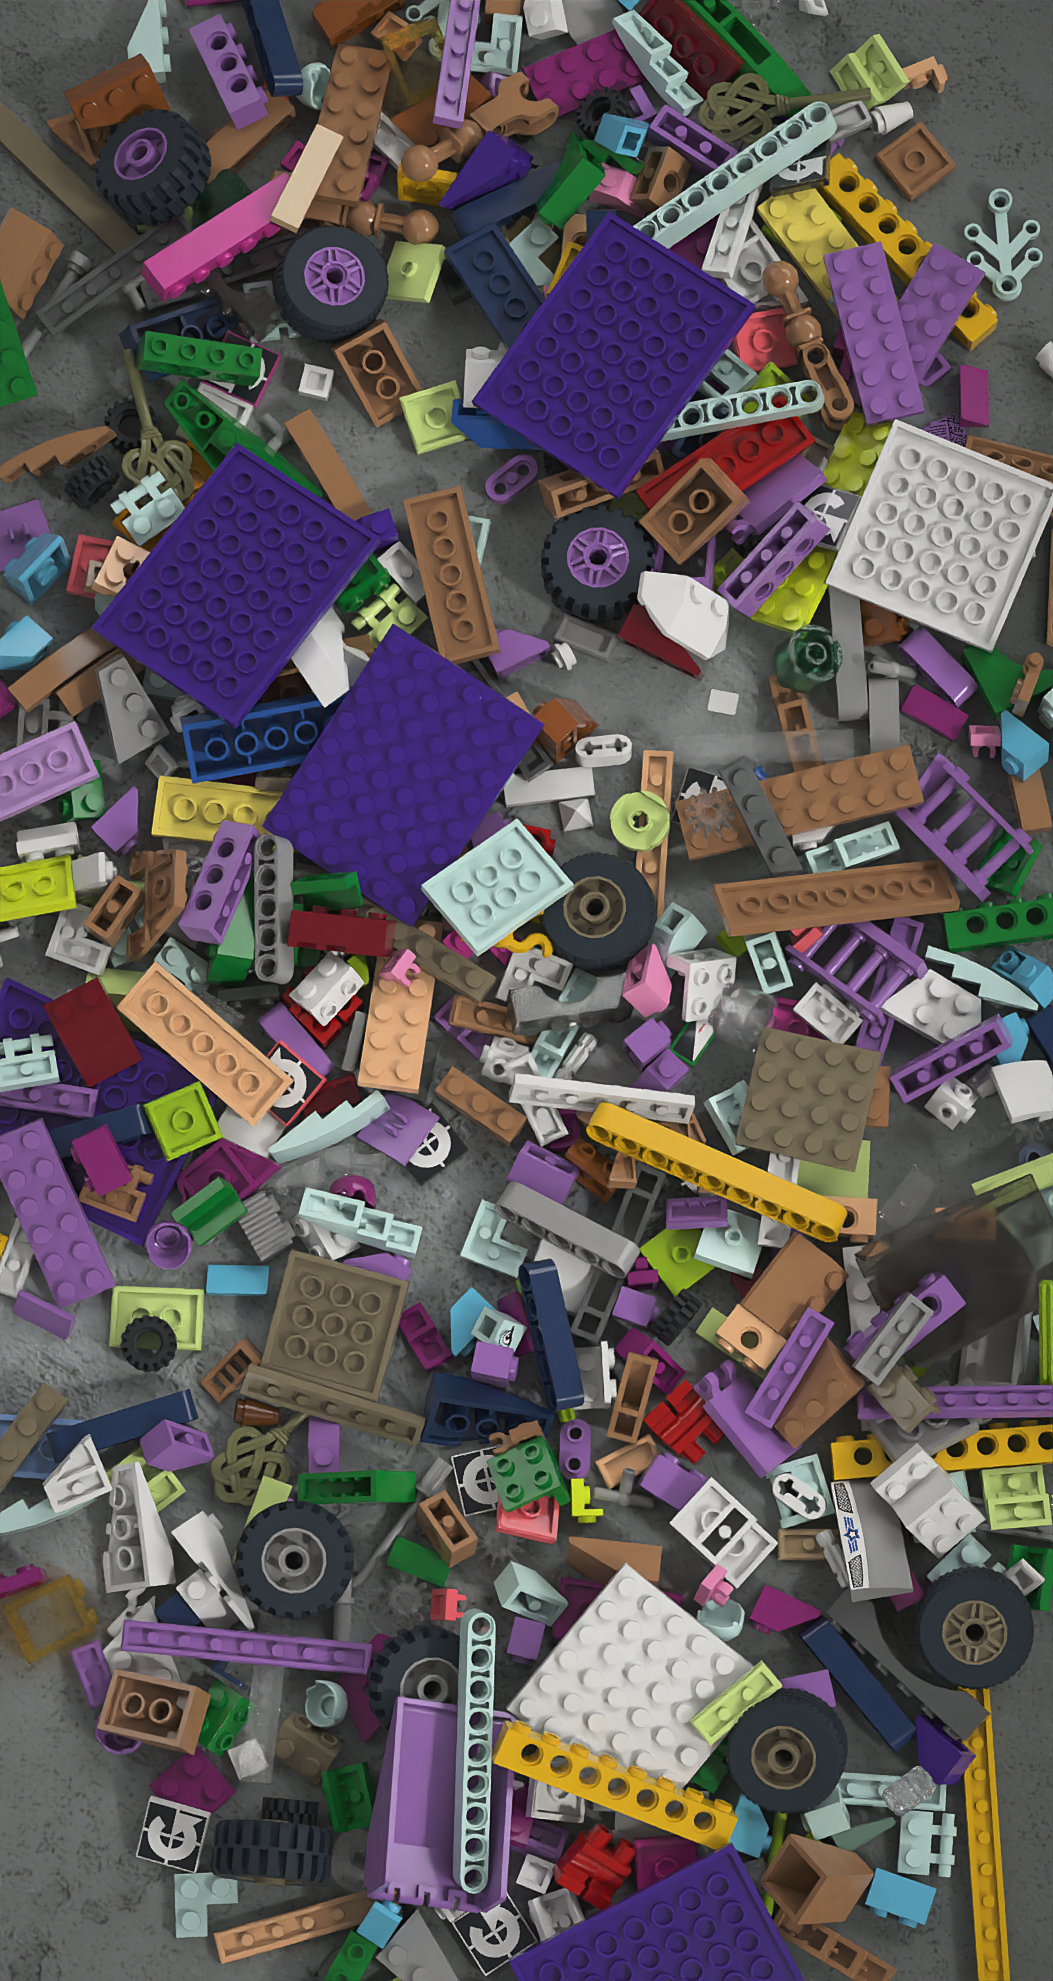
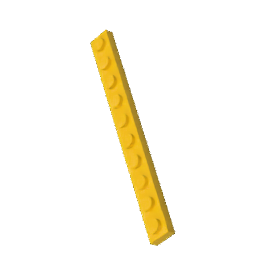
[957,1687,1010,1981]

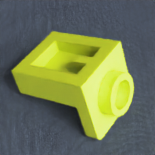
[570,1478,603,1524]

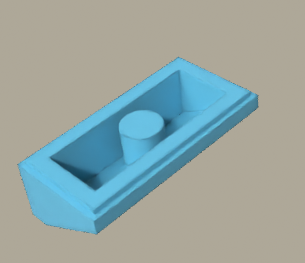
[206,1265,269,1297]

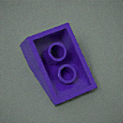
[439,130,534,211]

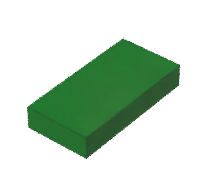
[386,1536,451,1588]

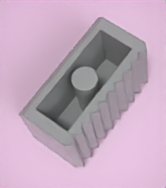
[238,1190,296,1264]

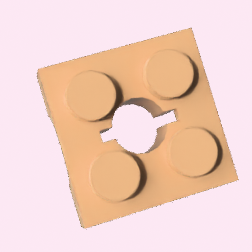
[91,536,150,596]

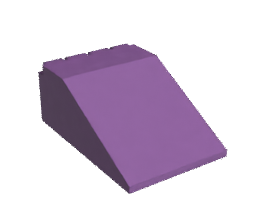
[364,1696,517,1913]

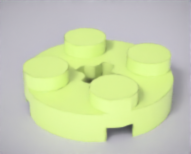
[610,791,671,852]

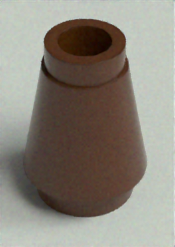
[234,1396,280,1427]

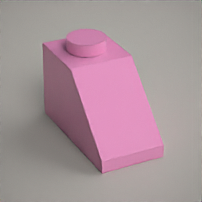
[589,163,646,218]
[622,943,672,1018]

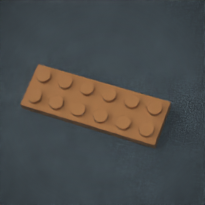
[313,43,395,208]
[403,485,501,664]

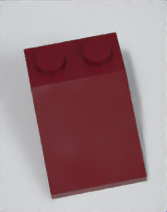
[618,603,704,681]
[43,977,143,1088]

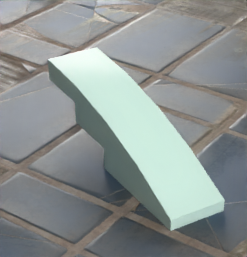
[612,9,705,116]
[797,821,900,874]
[925,946,1038,1013]
[531,967,603,1078]
[268,1090,390,1164]
[298,1187,422,1259]
[0,1497,97,1536]

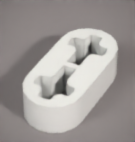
[575,734,632,768]
[772,1474,826,1520]

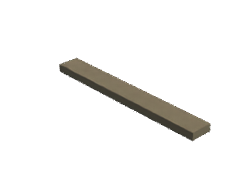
[0,101,140,254]

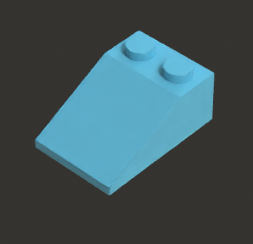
[3,533,72,606]

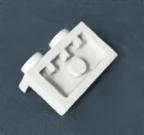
[792,982,863,1044]

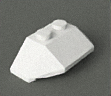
[637,571,729,660]

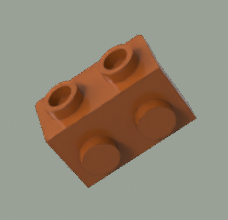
[860,599,909,648]
[564,1138,618,1204]

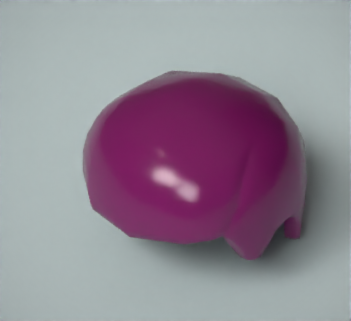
[329,1174,376,1209]

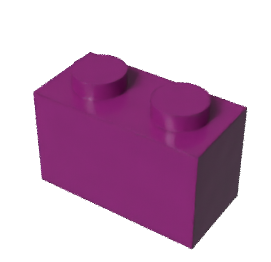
[70,1123,134,1197]

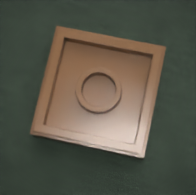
[874,121,957,202]

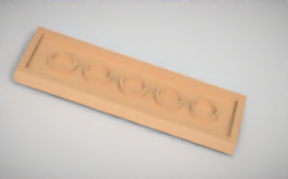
[358,920,443,1094]
[116,961,294,1127]

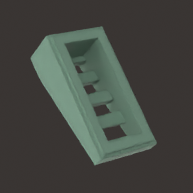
[830,1817,896,1851]

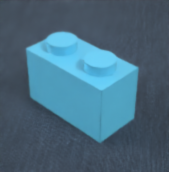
[863,1868,936,1929]

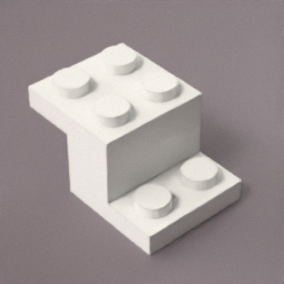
[870,1443,985,1559]
[669,1477,778,1589]

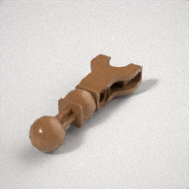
[401,72,559,182]
[269,171,439,245]
[761,261,854,432]

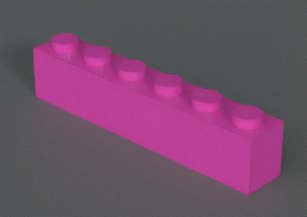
[141,172,290,302]

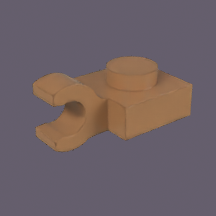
[489,1420,547,1456]

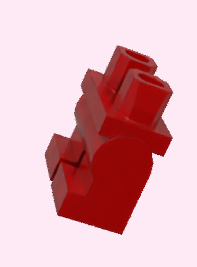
[281,966,365,1050]
[643,1379,725,1465]
[552,1823,636,1910]

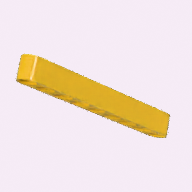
[586,1102,847,1242]

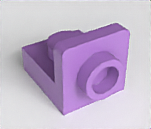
[627,85,657,133]

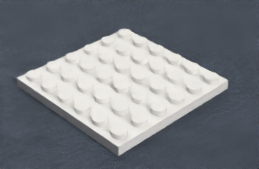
[825,419,1053,653]
[506,1562,754,1825]

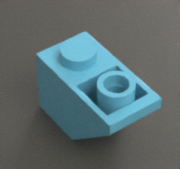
[594,113,650,157]
[0,615,53,670]
[990,945,1053,1009]
[450,1287,497,1360]
[356,1899,403,1949]

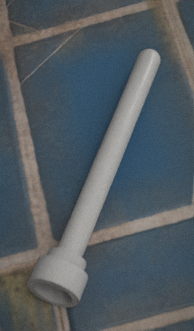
[22,251,93,359]

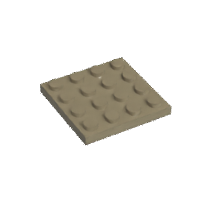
[735,1026,882,1172]
[260,1249,410,1401]

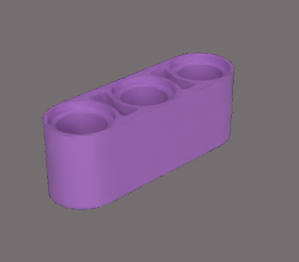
[897,626,979,708]
[256,1001,335,1076]

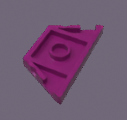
[177,1138,282,1242]
[337,1633,395,1744]

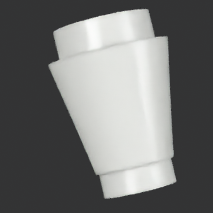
[869,101,913,135]

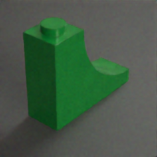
[535,131,606,229]
[961,644,1053,720]
[298,1470,416,1505]

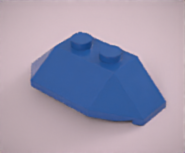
[451,398,541,450]

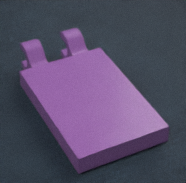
[721,454,827,545]
[694,1359,802,1478]

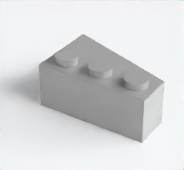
[94,653,170,764]
[376,1909,460,1981]

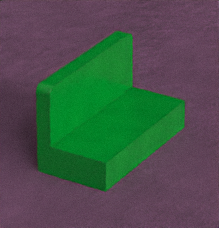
[290,871,363,911]
[171,1177,248,1246]

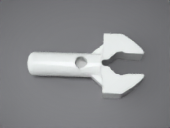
[107,1588,156,1638]

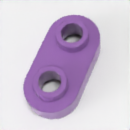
[485,454,538,504]
[559,1419,591,1480]

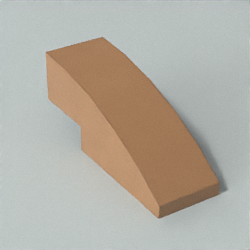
[1007,768,1053,835]
[606,1351,659,1444]

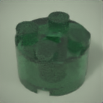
[192,169,253,224]
[773,625,843,694]

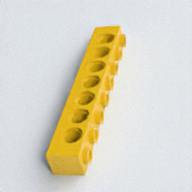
[812,153,998,352]
[829,1419,1053,1482]
[492,1720,738,1850]

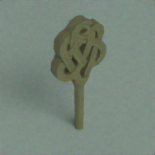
[698,73,872,144]
[121,348,194,508]
[211,1386,335,1507]

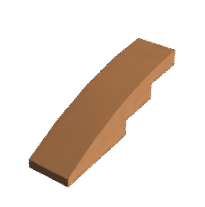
[283,408,372,521]
[0,426,117,484]
[7,628,117,713]
[767,670,823,773]
[773,1908,897,1981]

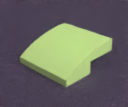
[829,34,910,112]
[106,1444,186,1512]
[980,1465,1052,1531]

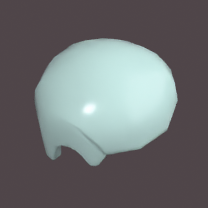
[296,62,330,110]
[696,1599,745,1642]
[305,1680,348,1728]

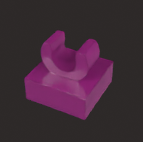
[627,1257,659,1291]

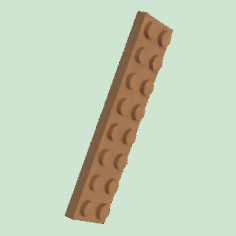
[675,744,924,861]
[712,859,960,937]

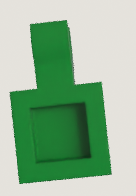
[690,1738,728,1794]

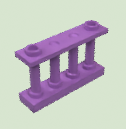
[895,763,1034,902]
[785,921,928,1026]

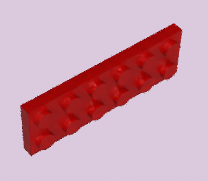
[635,396,815,512]

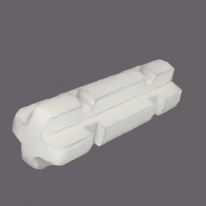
[553,1032,597,1080]
[816,1529,849,1588]

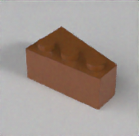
[312,0,405,50]
[63,53,171,129]
[389,74,495,164]
[532,698,600,765]

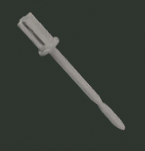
[352,1457,453,1589]

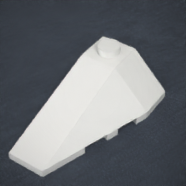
[291,606,349,708]

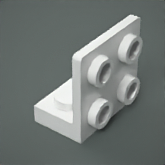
[666,948,737,1022]
[573,1341,617,1410]

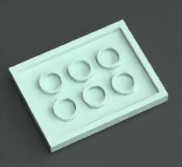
[421,819,574,957]

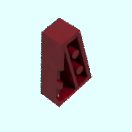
[287,905,396,957]

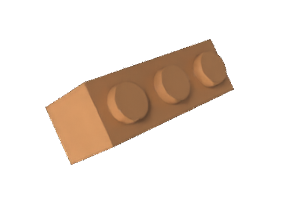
[435,1066,527,1148]

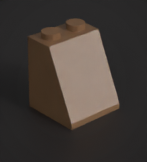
[759,1834,875,1925]

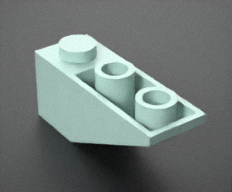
[127,0,171,83]
[647,902,708,979]

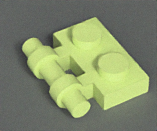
[351,583,428,650]

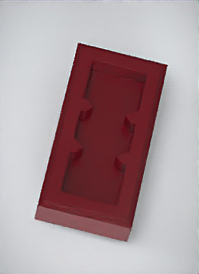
[302,1073,363,1119]

